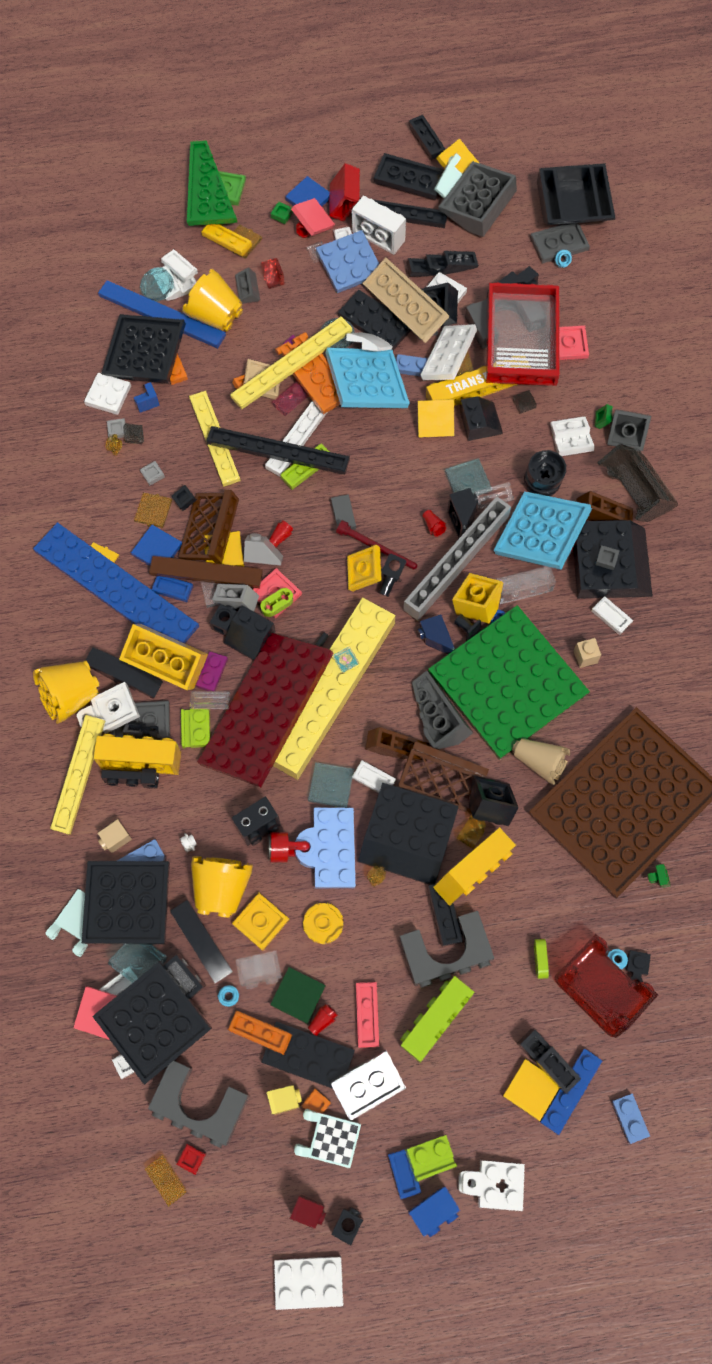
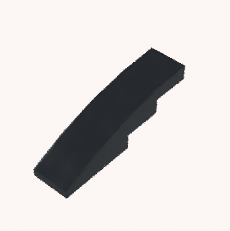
[406,250,479,276]
[85,647,163,699]
[170,900,233,983]

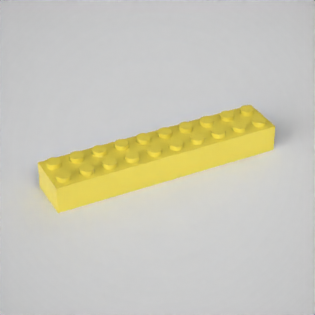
[273,598,395,780]

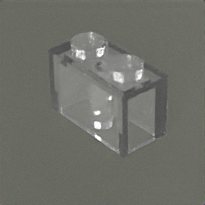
[236,951,282,989]

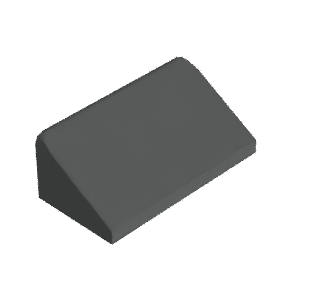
[235,267,260,304]

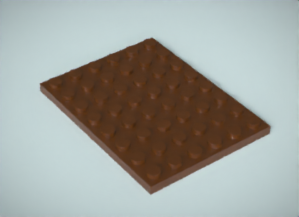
[528,707,712,899]

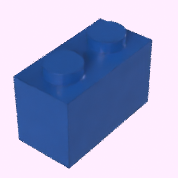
[408,1186,460,1237]

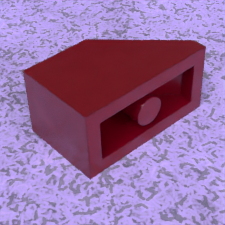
[290,1195,327,1229]

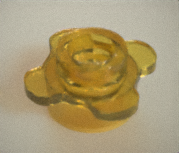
[106,434,122,455]
[367,866,386,887]

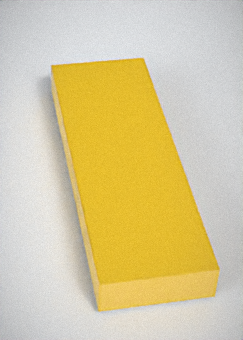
[201,224,252,257]

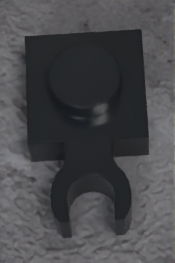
[123,723,159,739]
[626,950,651,989]

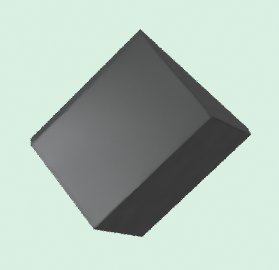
[607,409,651,451]

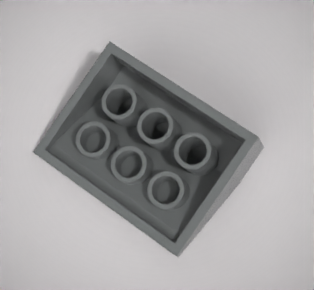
[439,161,517,237]

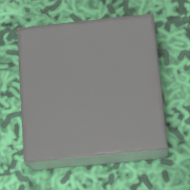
[107,419,127,439]
[140,461,165,486]

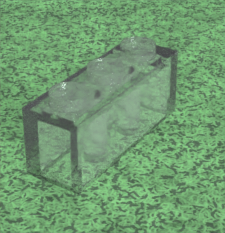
[496,566,556,604]

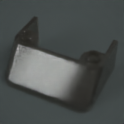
[597,443,678,522]

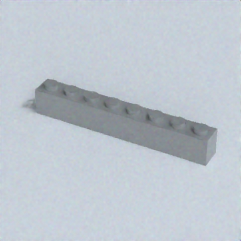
[404,496,511,621]

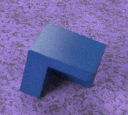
[134,382,160,413]

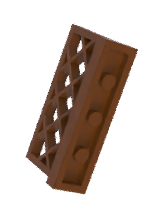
[178,490,239,564]
[398,741,489,814]

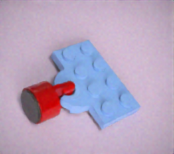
[267,808,356,888]

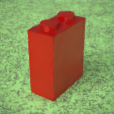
[329,163,360,221]

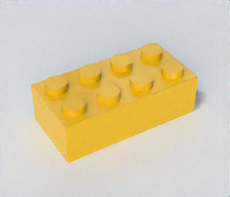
[119,624,208,690]
[94,734,181,775]

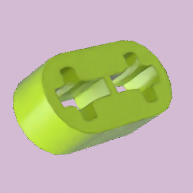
[261,588,293,617]
[534,939,549,979]

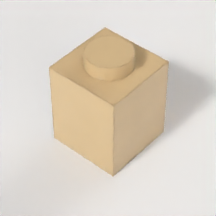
[574,638,601,668]
[98,819,132,853]

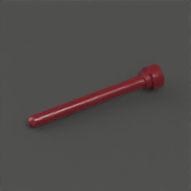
[336,520,417,570]

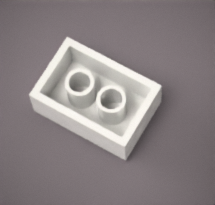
[352,195,406,255]

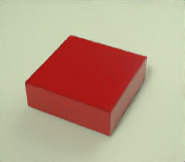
[176,1144,206,1175]

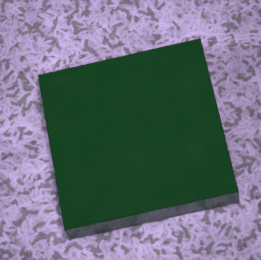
[270,967,326,1024]

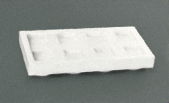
[421,325,477,380]

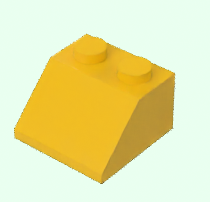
[452,573,503,624]

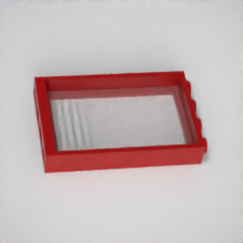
[486,282,560,386]

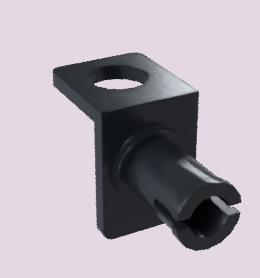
[378,554,407,597]
[454,614,482,641]

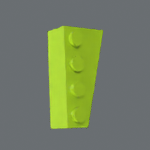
[400,976,475,1063]

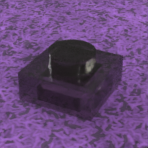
[513,390,537,414]
[123,423,144,444]

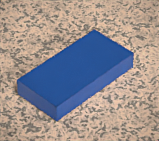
[151,576,193,602]
[388,1148,422,1199]

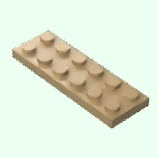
[363,258,450,343]

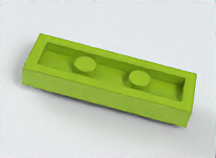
[280,443,330,490]

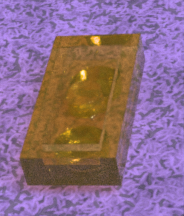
[145,1155,187,1207]

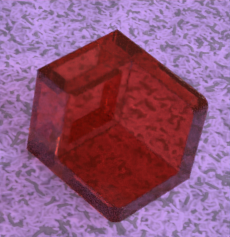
[261,258,285,289]

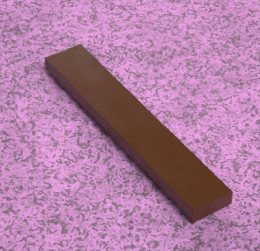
[149,556,263,589]

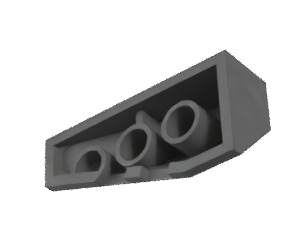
[412,671,473,750]

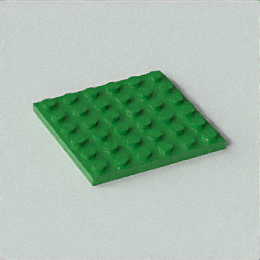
[428,605,590,760]

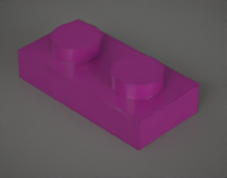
[196,652,228,693]

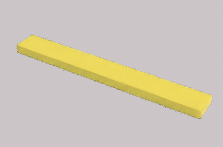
[230,317,352,409]

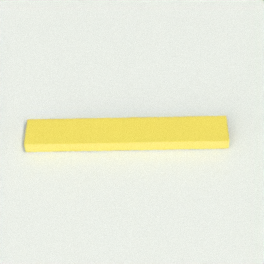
[189,391,240,487]
[50,715,106,834]

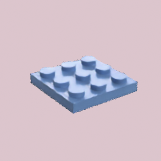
[316,230,379,293]

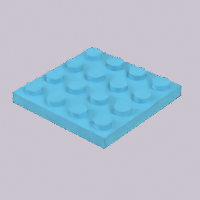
[325,348,410,408]
[494,491,592,570]

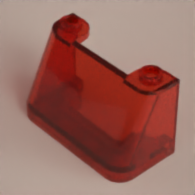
[554,934,658,1038]

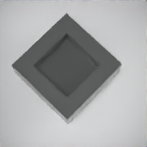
[595,545,620,570]

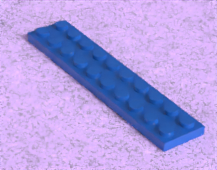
[33,522,199,643]

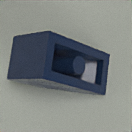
[417,615,455,654]

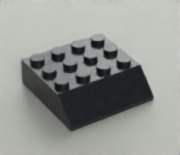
[537,163,616,225]
[573,520,652,599]
[358,782,459,885]

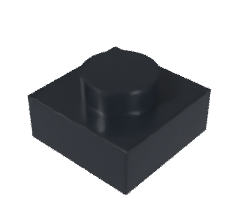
[171,485,197,511]

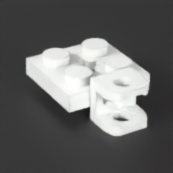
[77,682,140,734]
[458,1160,525,1211]

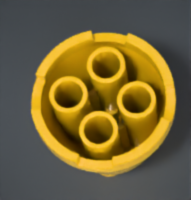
[182,269,243,332]
[33,661,99,724]
[191,856,253,917]

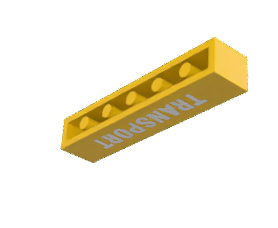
[426,356,531,406]

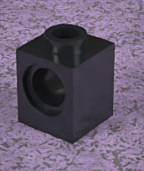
[209,604,237,636]
[331,1207,363,1246]

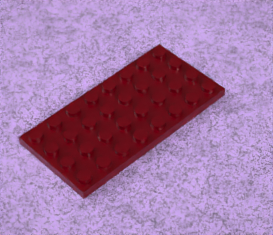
[197,633,334,788]

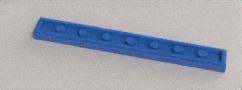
[98,280,226,349]

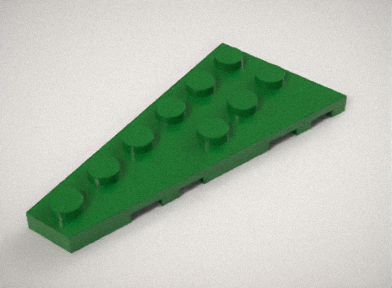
[187,140,238,226]

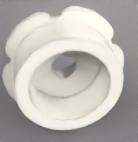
[180,833,197,852]

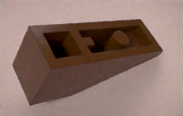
[576,491,633,521]
[365,727,429,762]

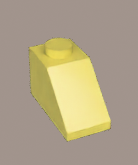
[267,1085,302,1115]

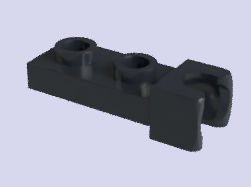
[101,768,159,789]

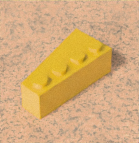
[433,827,516,906]

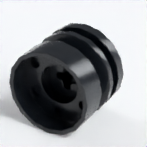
[524,450,567,496]

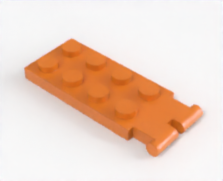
[275,332,340,414]

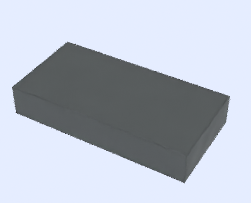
[331,494,356,530]

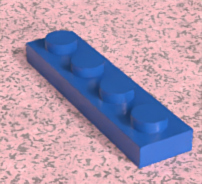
[539,1048,602,1135]

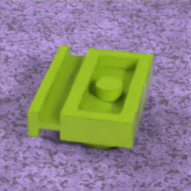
[181,708,211,748]
[405,1135,457,1182]

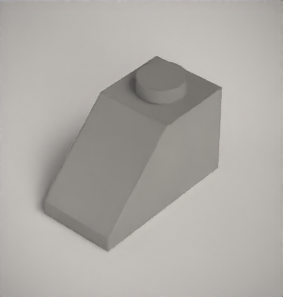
[244,533,283,565]
[212,584,259,612]

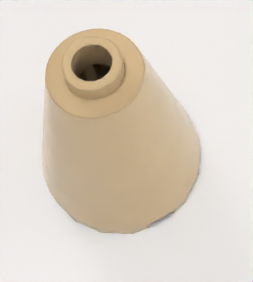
[513,739,570,785]

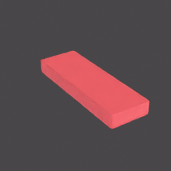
[356,982,379,1048]

